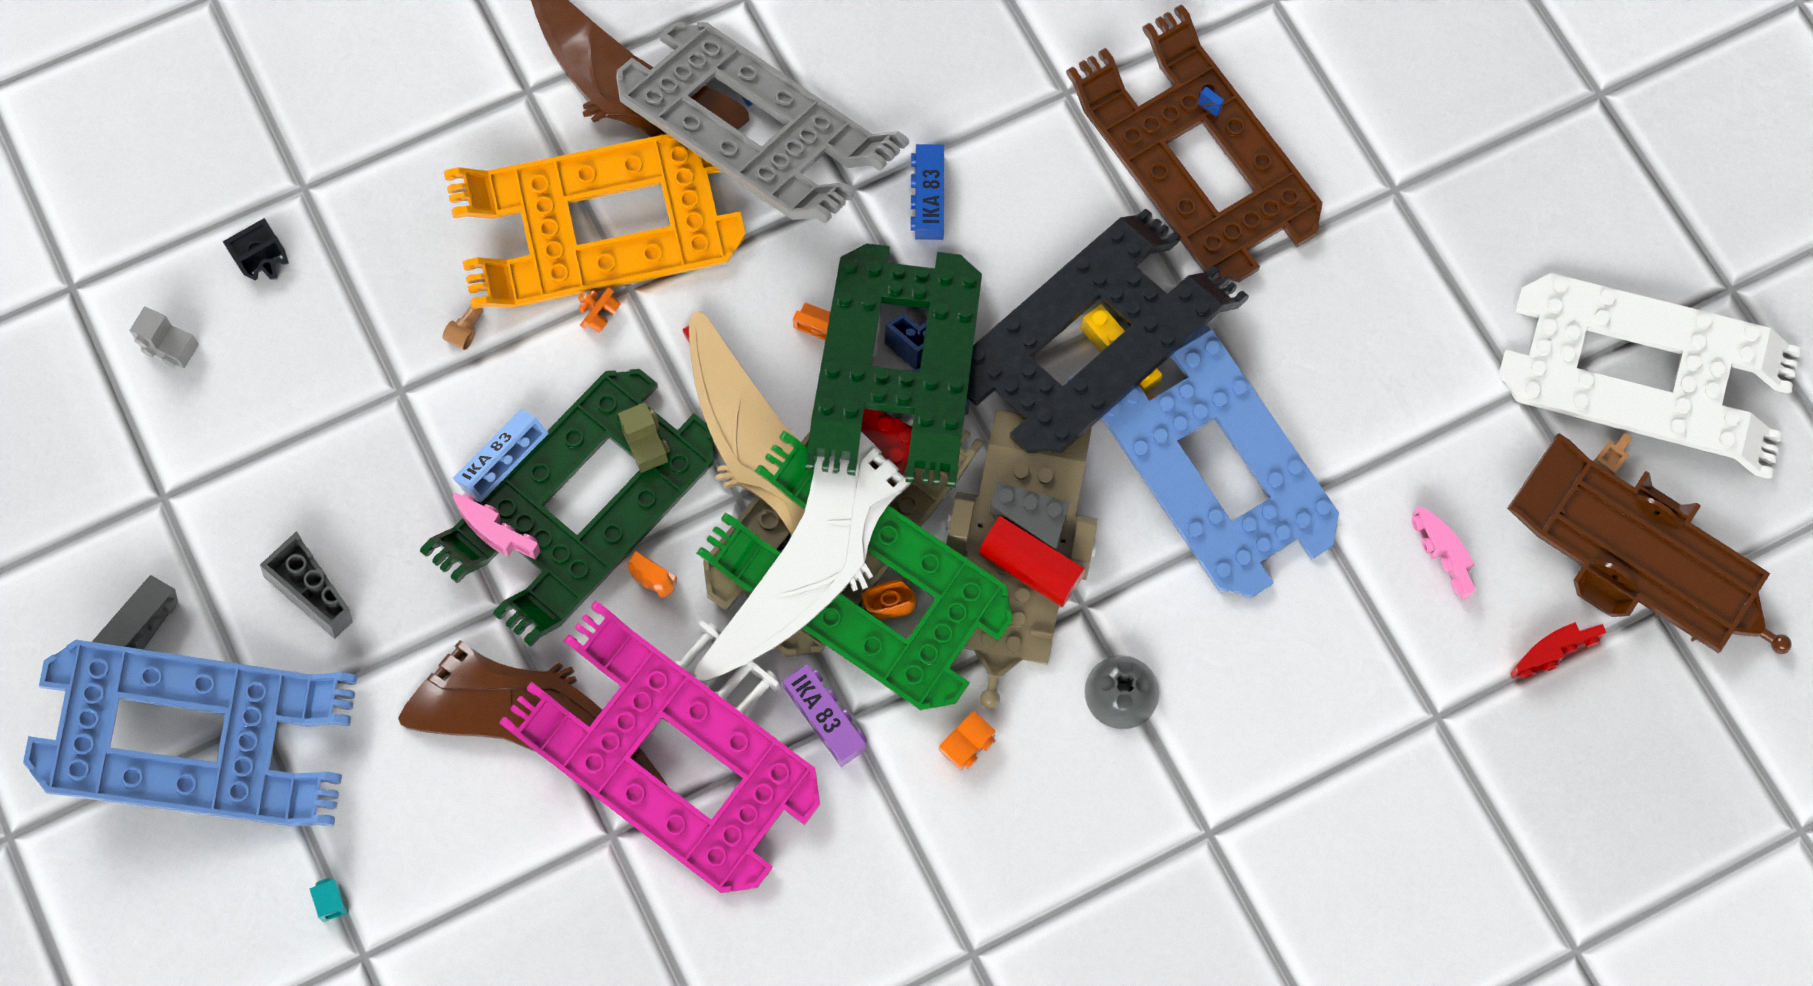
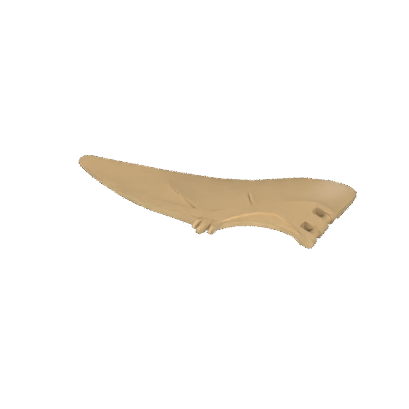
[689,312,818,536]

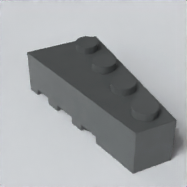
[260,531,353,639]
[92,575,178,650]

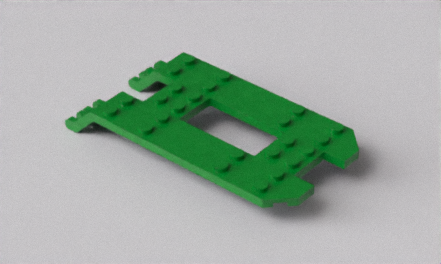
[696,430,1013,711]

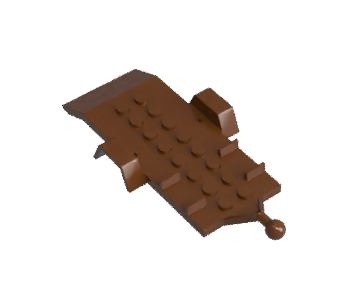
[1507,433,1792,654]

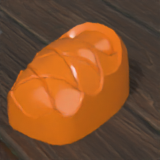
[628,551,677,598]
[862,580,917,620]

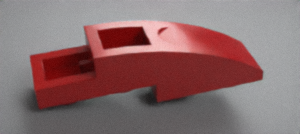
[1510,622,1607,679]

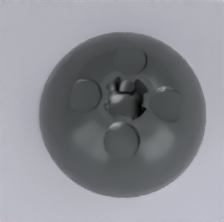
[1084,655,1159,729]

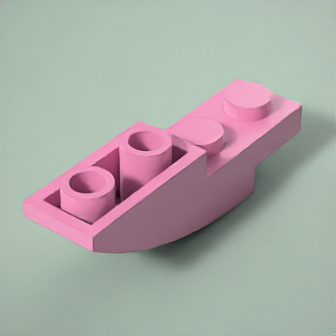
[453,492,540,560]
[1412,506,1476,600]

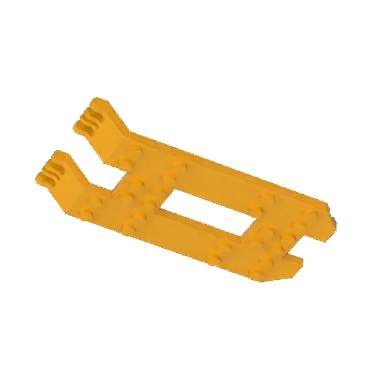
[444,134,746,309]

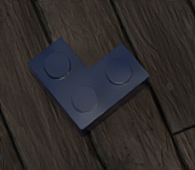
[884,313,927,370]

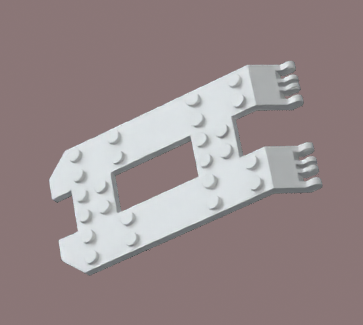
[1498,273,1801,479]

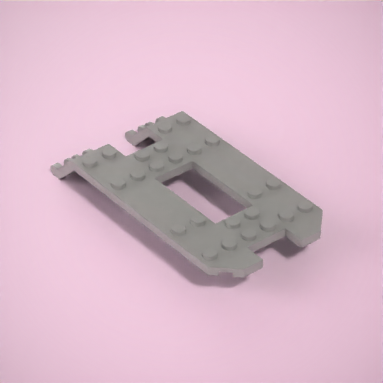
[616,22,909,223]

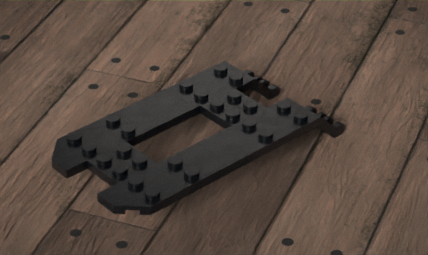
[967,209,1249,453]

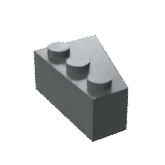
[989,482,1070,550]

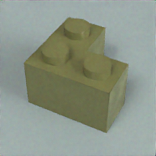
[618,402,670,473]

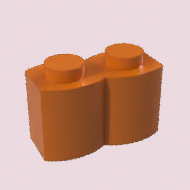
[938,711,996,771]

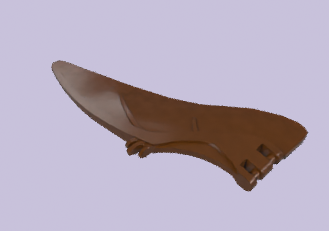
[531,0,749,137]
[398,640,667,786]

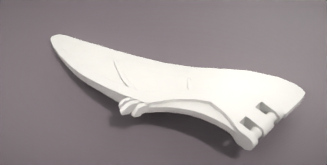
[694,432,911,681]

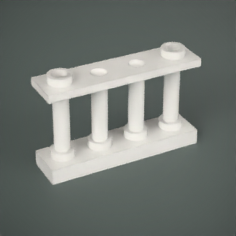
[675,621,780,715]

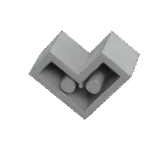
[129,306,199,368]

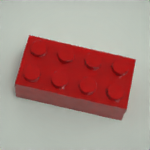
[861,409,912,476]

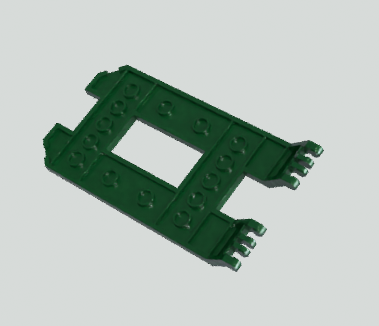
[805,243,982,488]
[420,369,714,647]

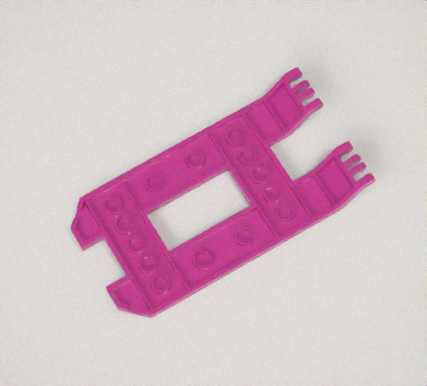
[499,600,820,893]

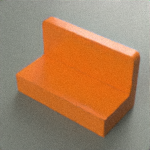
[793,303,830,340]

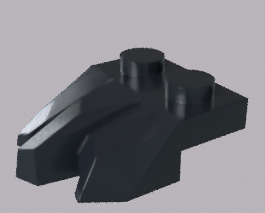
[222,218,289,281]

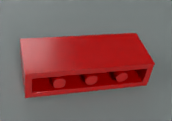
[979,516,1085,608]

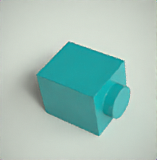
[309,878,348,922]

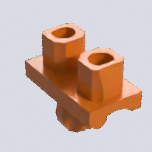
[578,287,621,333]

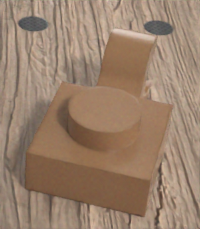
[1594,432,1633,474]

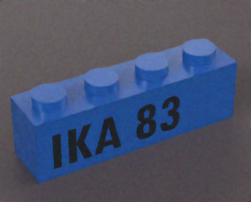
[910,144,944,240]

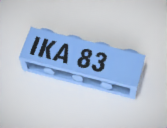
[453,409,549,503]

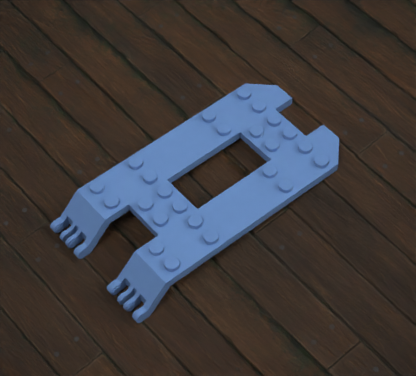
[1068,325,1339,598]
[23,640,358,827]

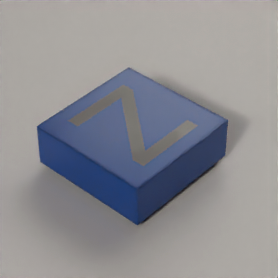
[1198,87,1224,117]

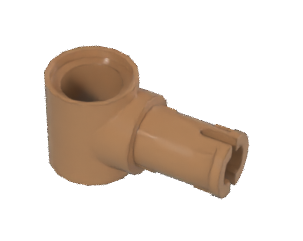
[442,304,484,350]

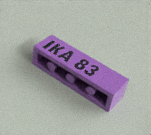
[783,664,867,767]

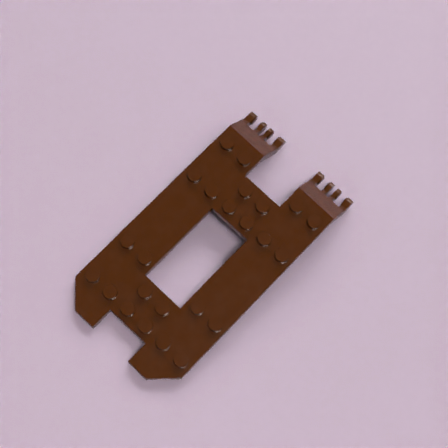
[1066,4,1323,282]

